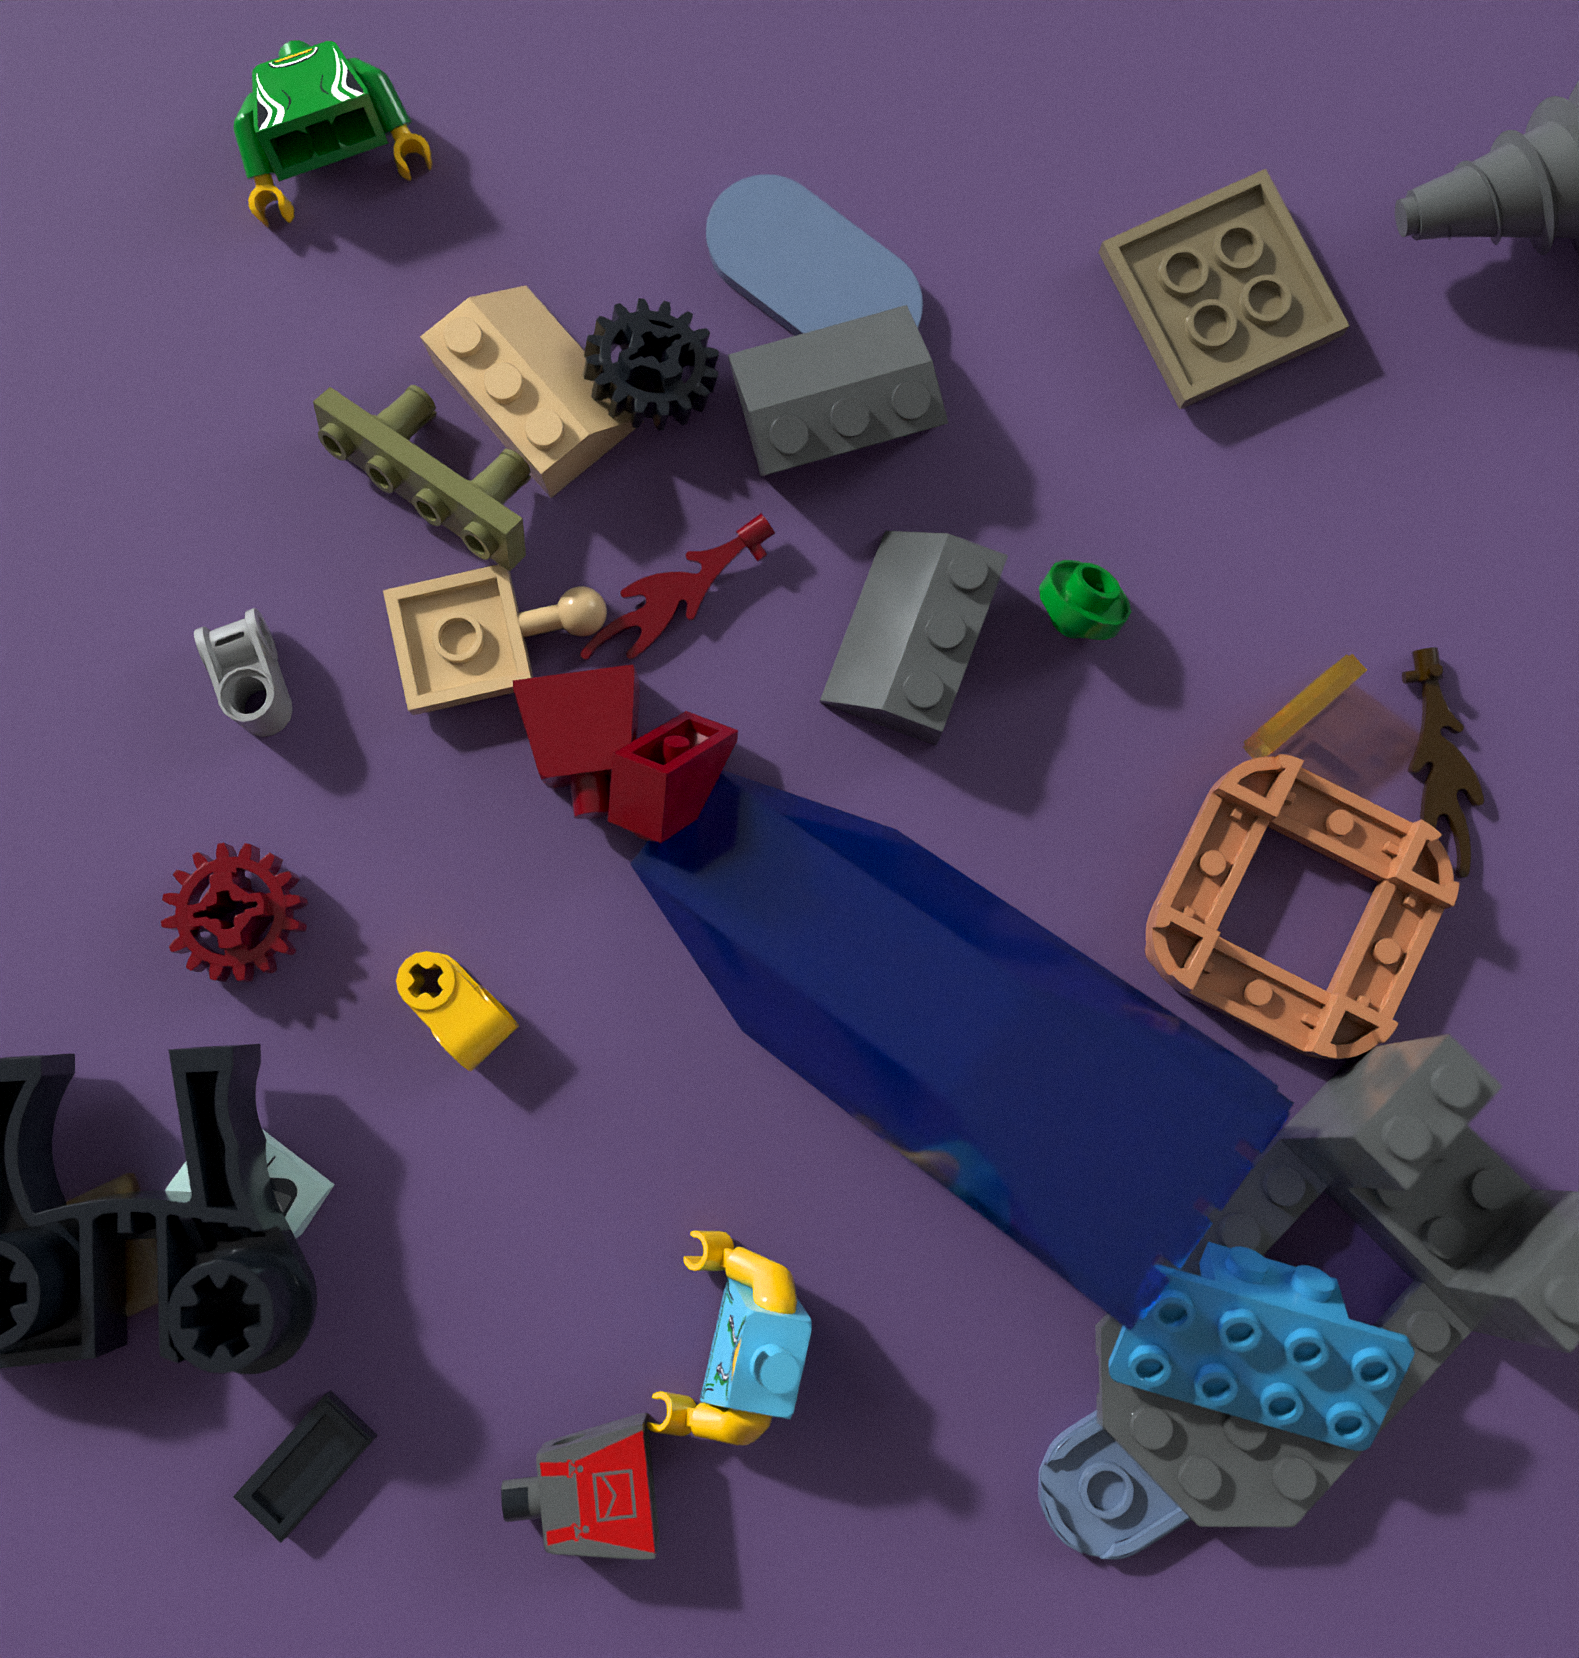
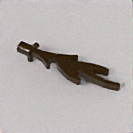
[1402,647,1484,878]

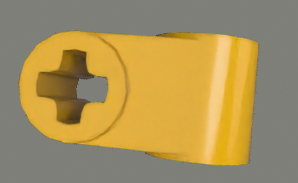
[396,951,519,1071]

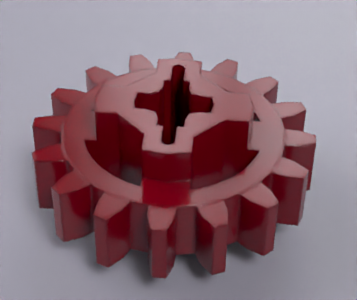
[161,843,308,982]

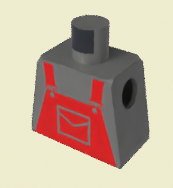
[501,1413,660,1560]

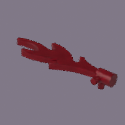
[580,513,775,660]

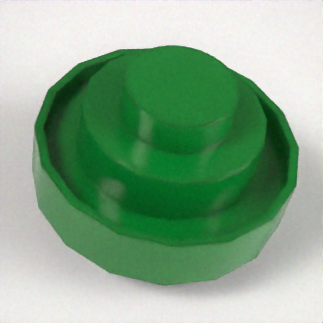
[1039,560,1131,640]

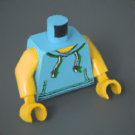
[647,1231,812,1445]

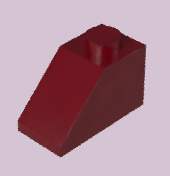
[608,711,738,843]

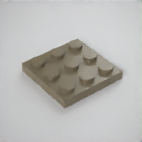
[1098,169,1350,410]

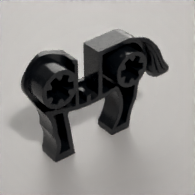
[0,1044,317,1374]

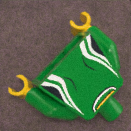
[233,40,432,228]

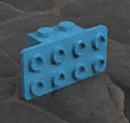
[1108,1242,1414,1451]

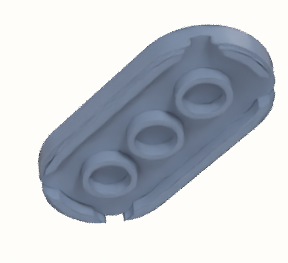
[706,174,923,336]
[1038,1410,1191,1560]

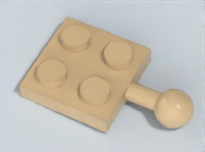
[383,564,607,715]

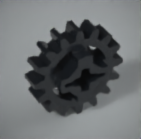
[583,298,719,431]

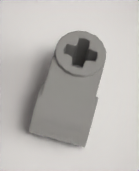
[194,608,293,737]

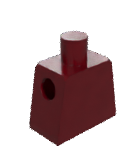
[512,664,640,819]

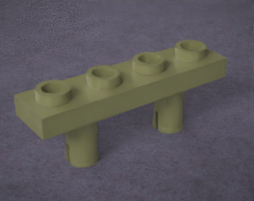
[313,385,531,571]

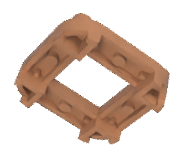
[1145,754,1460,1059]

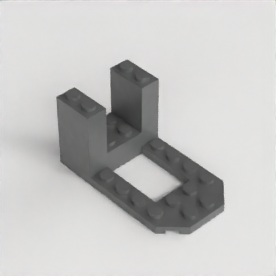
[1095,1034,1579,1527]

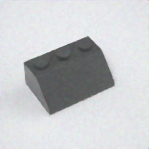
[728,305,948,477]
[820,531,1008,746]

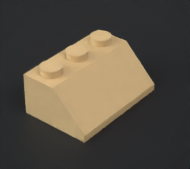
[420,285,644,498]

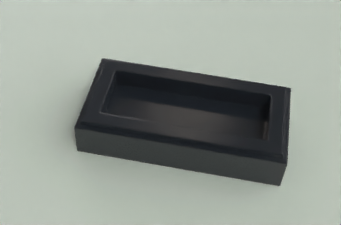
[233,1391,378,1543]

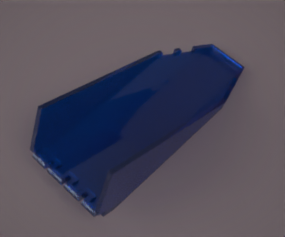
[630,770,1294,1331]

